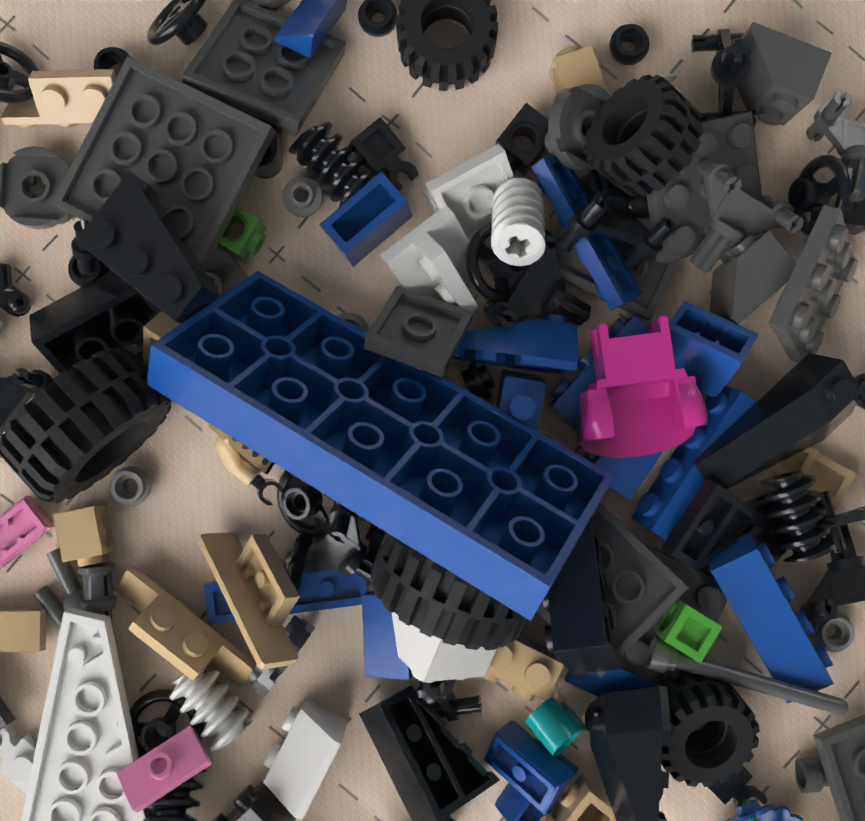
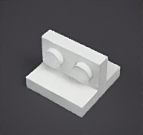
[423,144,514,241]
[380,206,485,312]

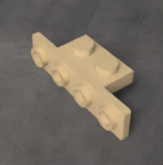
[0,69,116,128]
[198,532,300,669]
[117,566,257,687]

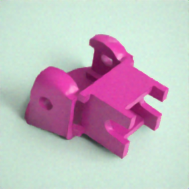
[576,316,708,458]

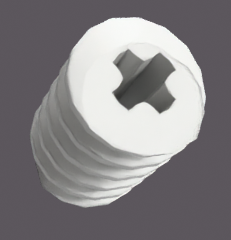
[491,178,545,266]
[169,665,253,752]

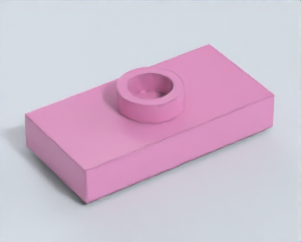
[0,496,55,570]
[116,725,212,813]

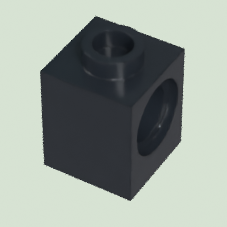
[495,103,549,176]

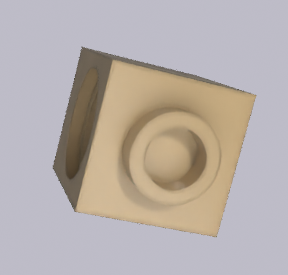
[549,45,608,94]
[53,503,116,567]

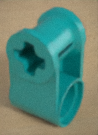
[525,698,586,757]

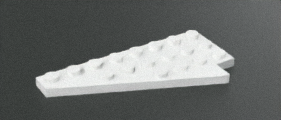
[21,607,151,821]

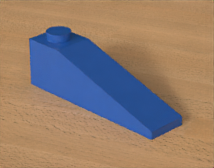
[452,314,578,375]

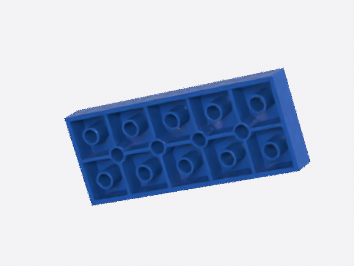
[146,271,615,621]

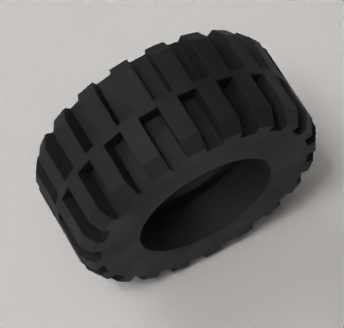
[0,348,172,504]
[370,532,526,651]

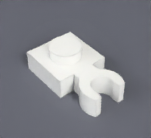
[0,723,37,795]

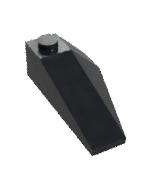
[693,353,862,489]
[585,686,671,821]

